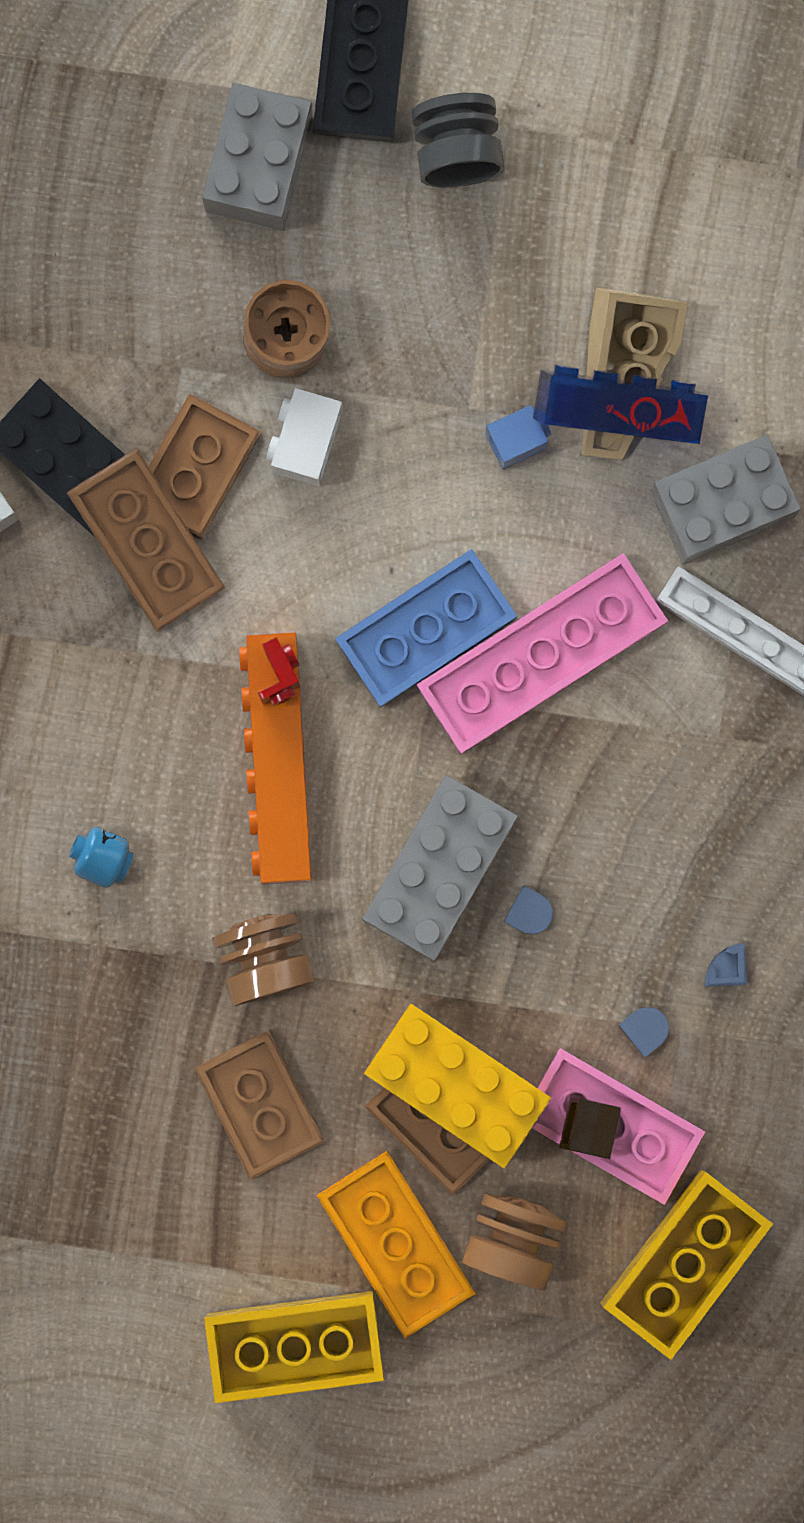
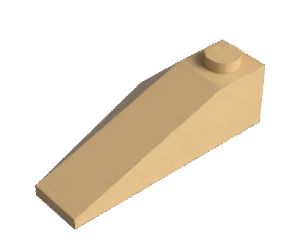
[582,288,688,460]

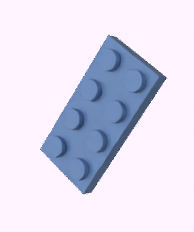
[335,549,517,708]

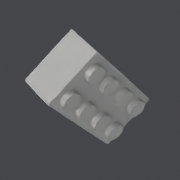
[362,774,517,962]

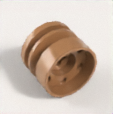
[243,280,330,378]
[212,913,315,1006]
[462,1193,568,1291]

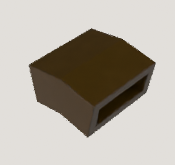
[559,1096,621,1159]

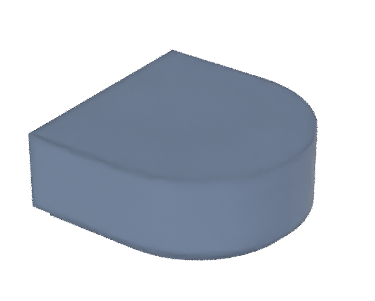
[504,885,553,934]
[618,1007,669,1057]

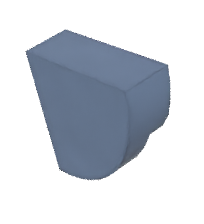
[704,943,747,987]

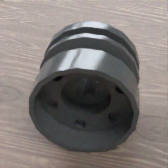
[412,92,504,188]

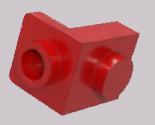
[258,637,300,706]

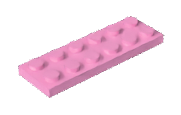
[416,553,668,755]

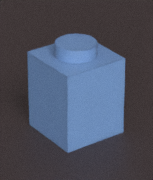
[485,405,551,470]

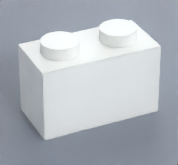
[266,388,343,487]

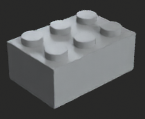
[202,82,313,231]
[650,434,801,565]

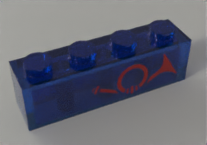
[533,364,708,444]

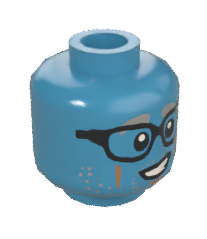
[69,827,134,888]

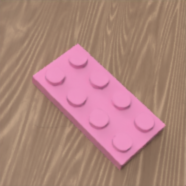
[532,1048,705,1205]

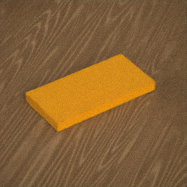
[316,1150,476,1338]

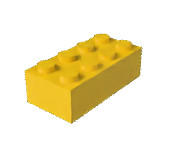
[364,1003,552,1169]
[600,1170,773,1360]
[204,1291,384,1403]

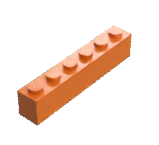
[239,632,312,885]

